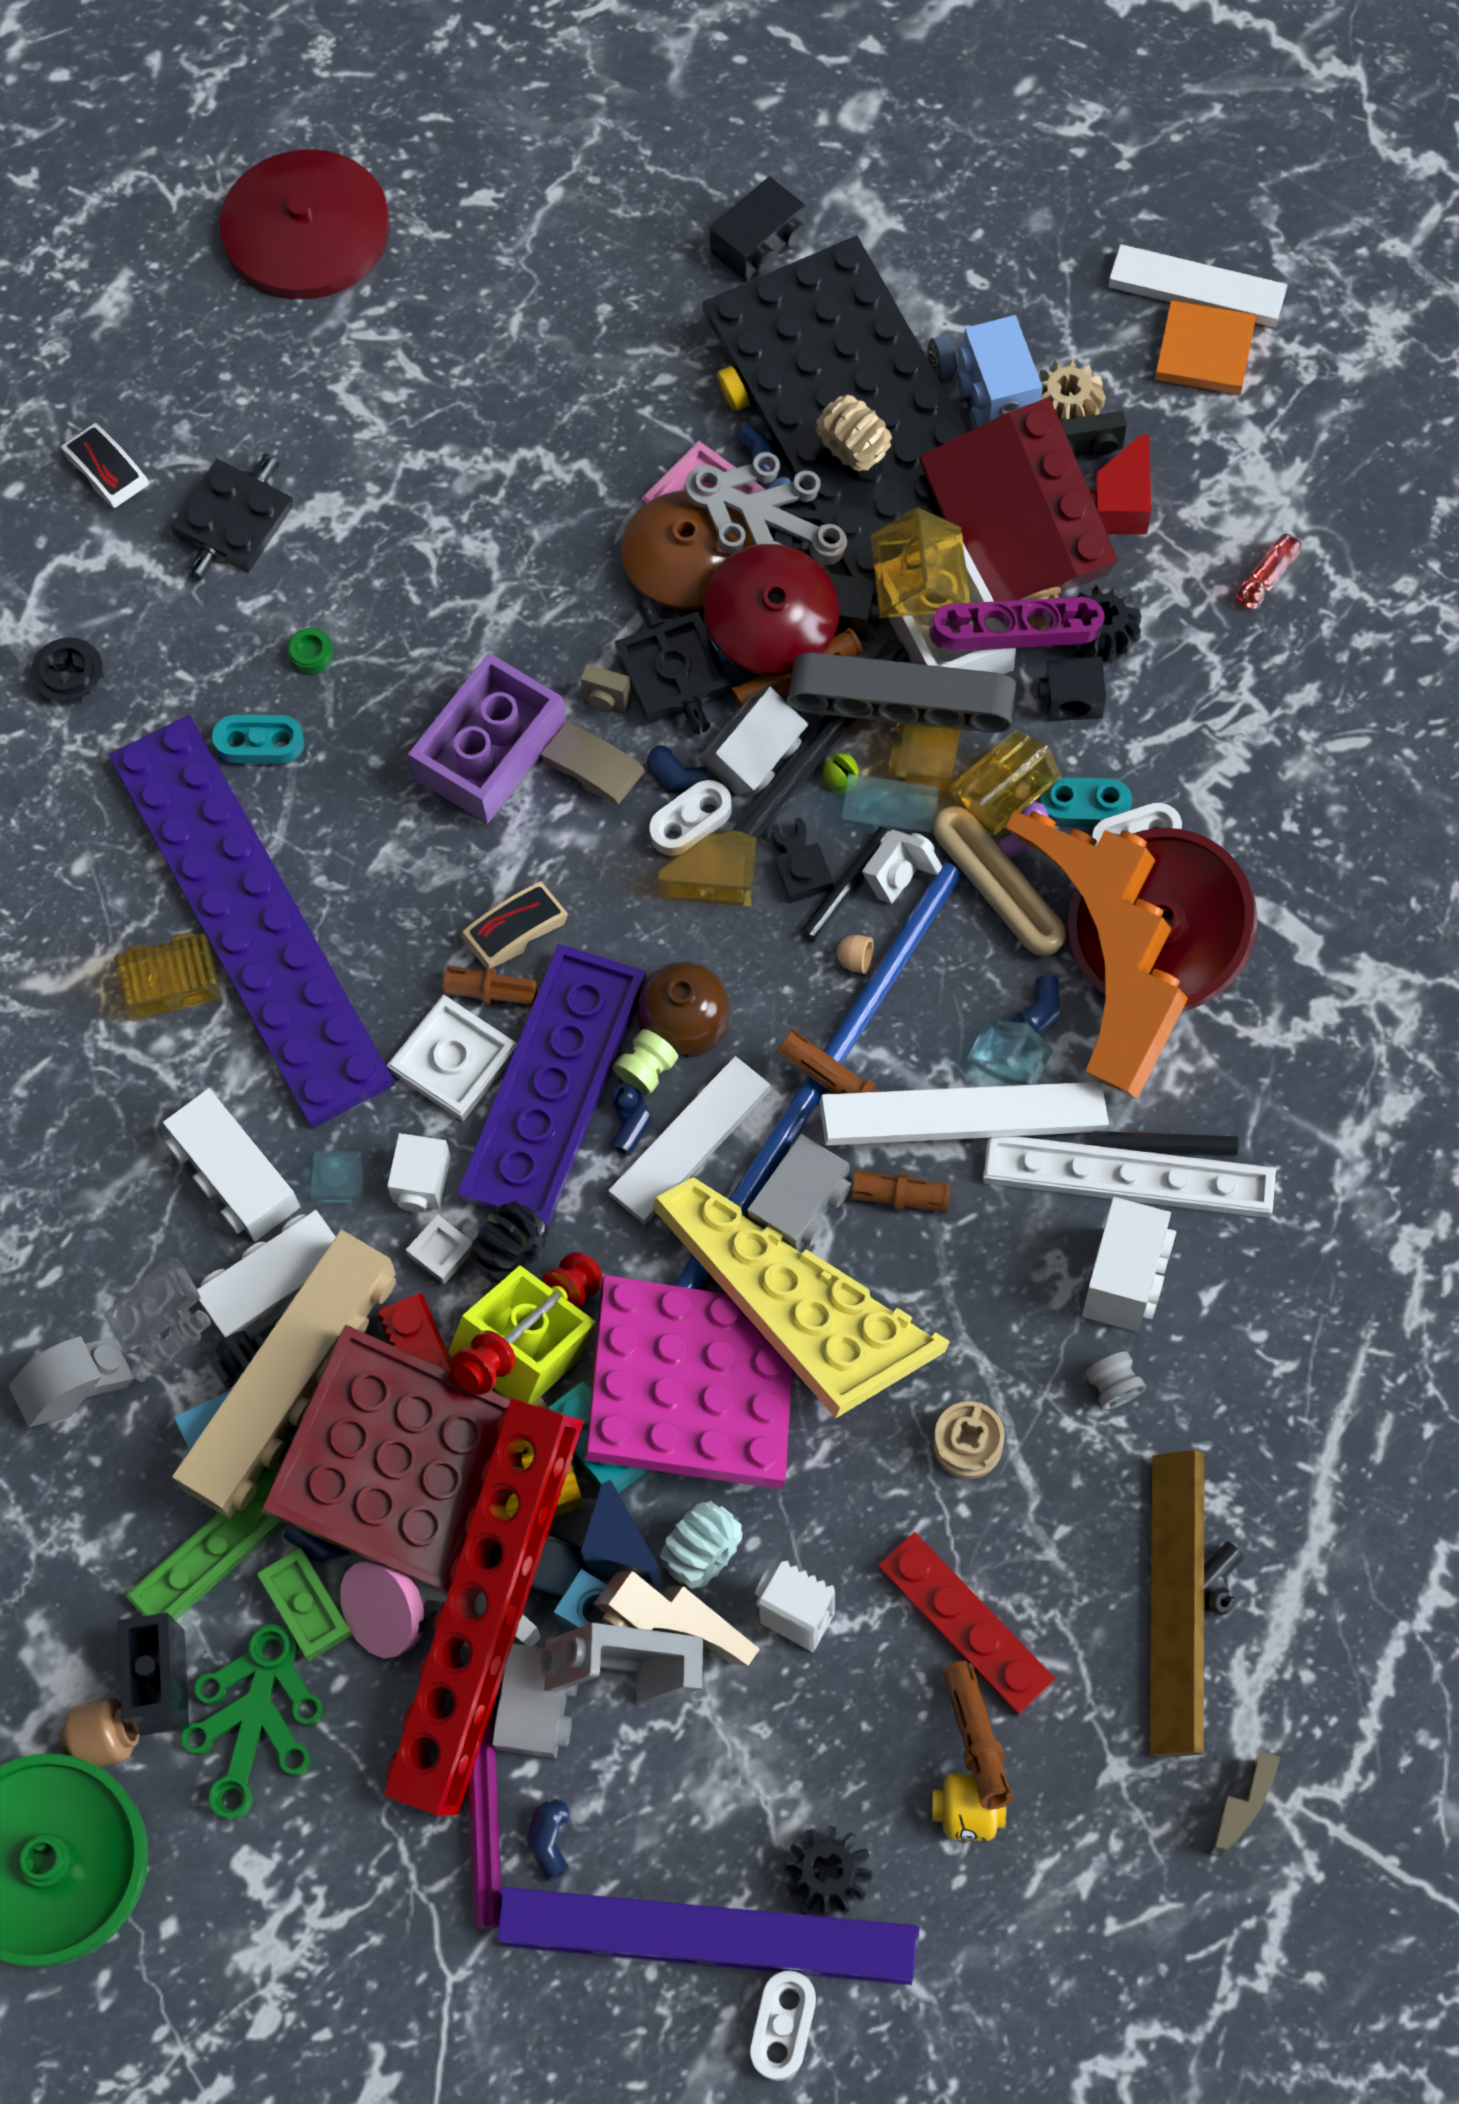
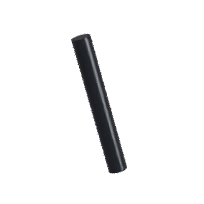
[800,827,890,942]
[1093,1131,1238,1155]

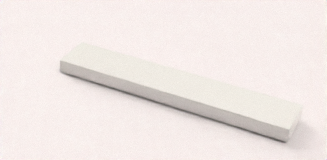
[819,1082,1109,1145]
[983,1136,1276,1218]

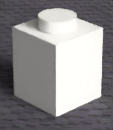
[387,1133,451,1213]

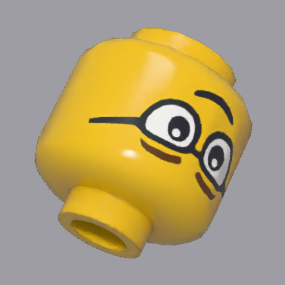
[932,1772,1006,1841]

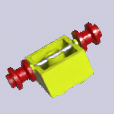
[448,1252,603,1403]

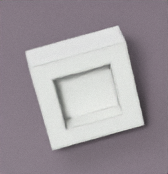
[406,1214,472,1284]

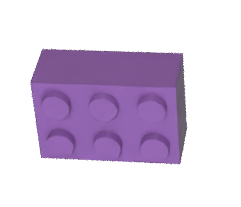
[408,652,566,824]

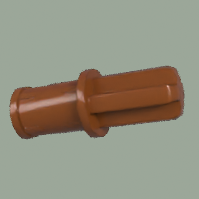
[443,965,538,1005]

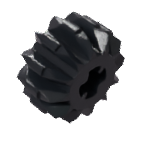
[1073,585,1142,664]
[469,1201,549,1284]
[784,1826,872,1917]

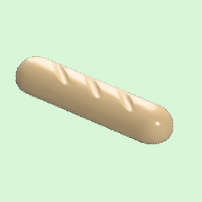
[933,806,1067,956]

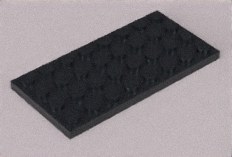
[702,235,969,581]

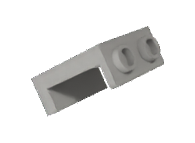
[541,1623,703,1705]

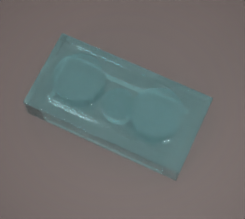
[842,774,940,833]

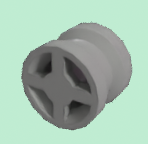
[1085,1351,1147,1410]

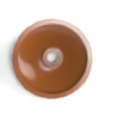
[621,490,754,611]

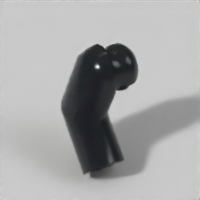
[1204,1541,1245,1616]

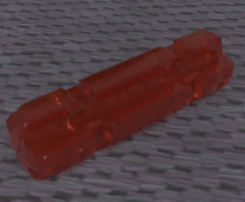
[1236,533,1302,610]

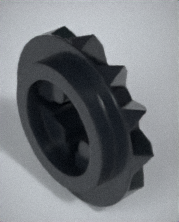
[31,637,104,705]

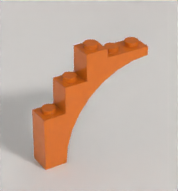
[1006,811,1188,1099]

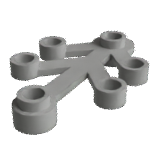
[684,452,847,565]

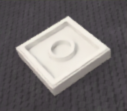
[387,994,517,1122]

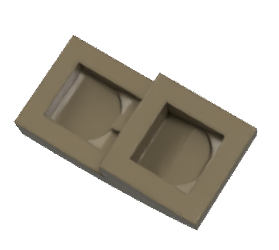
[540,722,645,805]
[1210,1751,1280,1857]

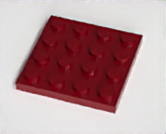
[260,1325,510,1594]

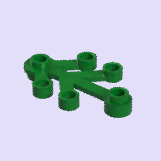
[181,1624,325,1821]

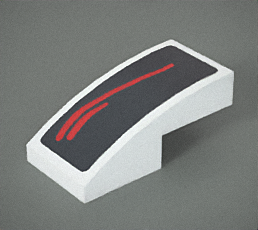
[61,423,150,508]

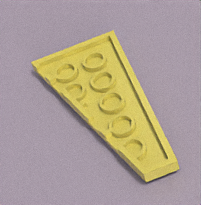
[653,1177,950,1418]

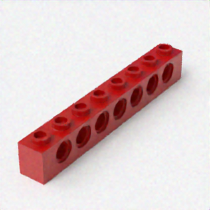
[384,1398,584,1816]

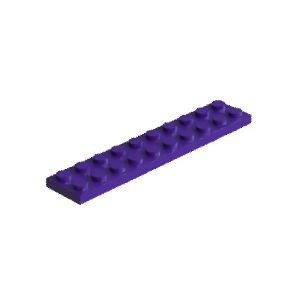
[108,714,395,1129]

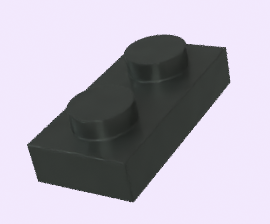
[1060,411,1127,457]

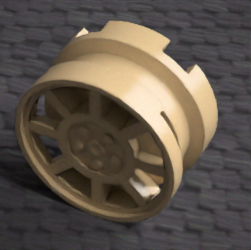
[934,1401,1005,1479]

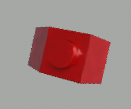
[1089,435,1151,535]

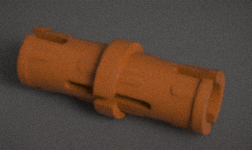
[852,1169,951,1213]

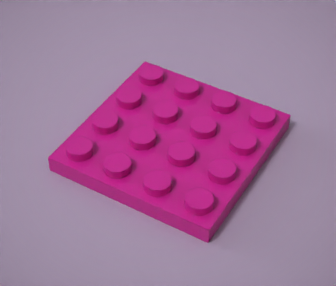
[584,1275,792,1489]

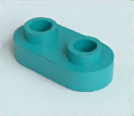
[212,715,305,764]
[1040,777,1133,828]

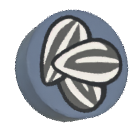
[928,336,957,381]

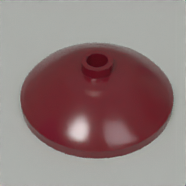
[703,544,839,676]

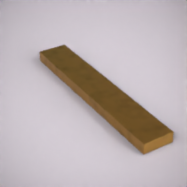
[1150,1449,1204,1758]

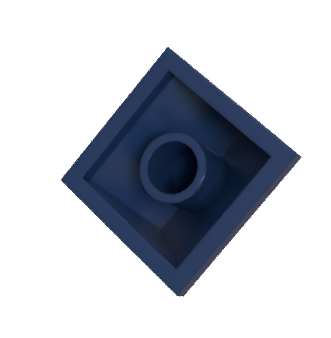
[581,1480,664,1592]

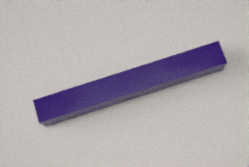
[497,1887,920,1986]

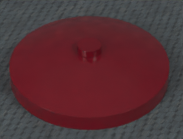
[219,149,390,300]
[1068,828,1257,1012]

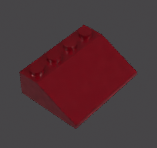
[919,397,1118,602]

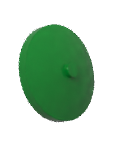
[0,1754,148,1968]

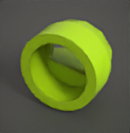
[823,753,859,793]

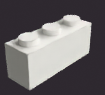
[163,1088,301,1242]
[194,1210,336,1339]

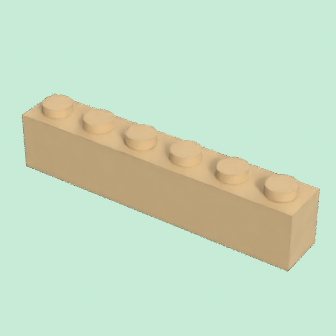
[172,1229,396,1519]

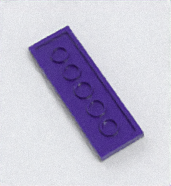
[457,943,646,1227]

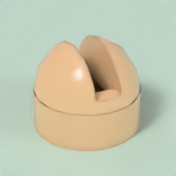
[837,935,874,974]

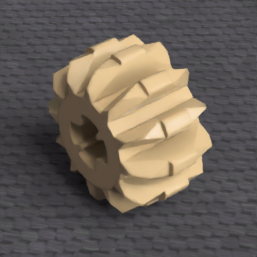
[1038,358,1105,420]
[816,395,892,471]

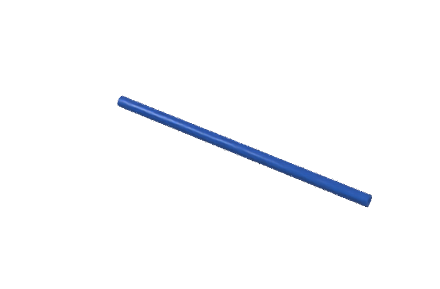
[673,862,962,1290]

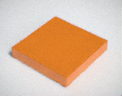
[1155,300,1256,395]

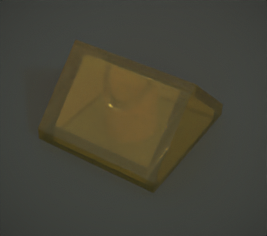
[871,507,970,618]

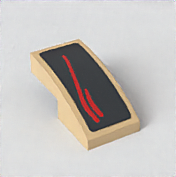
[460,881,568,970]

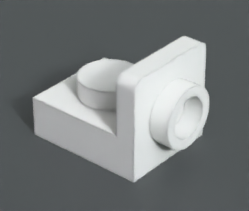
[862,829,942,904]

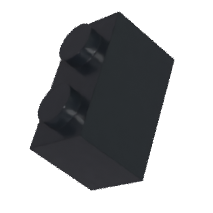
[709,176,806,282]
[118,1612,190,1736]

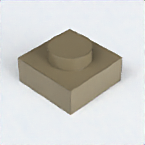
[580,664,631,713]

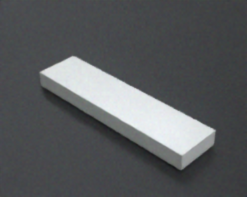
[1109,244,1288,328]
[608,1056,771,1225]

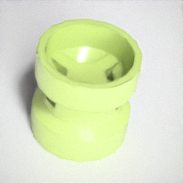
[613,1029,678,1096]

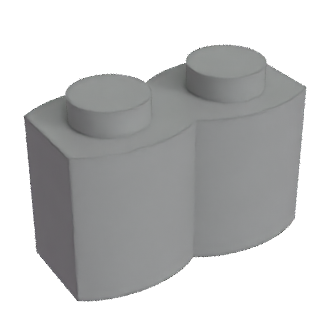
[493,1644,578,1759]

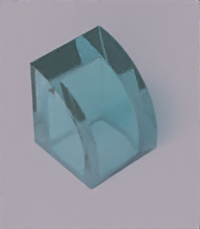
[967,1020,1053,1086]

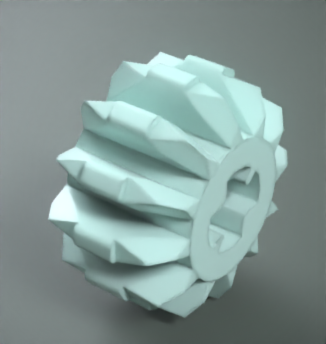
[660,1501,743,1589]

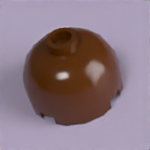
[637,961,730,1058]

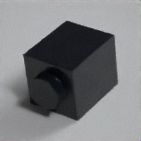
[827,573,883,642]

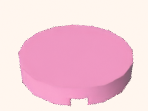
[340,1559,424,1659]

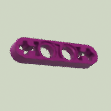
[929,597,1105,651]

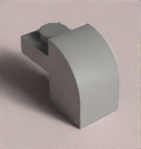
[9,1336,134,1427]

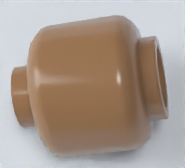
[59,1697,140,1768]

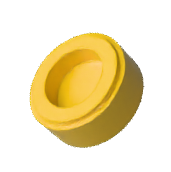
[716,365,750,412]

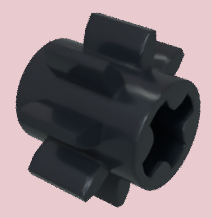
[211,1331,265,1389]

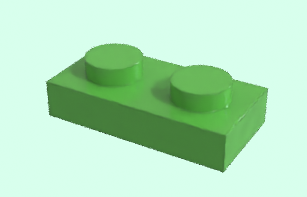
[257,1547,352,1662]

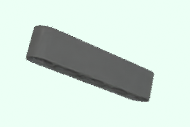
[787,653,1016,733]

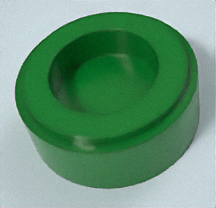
[287,628,334,675]

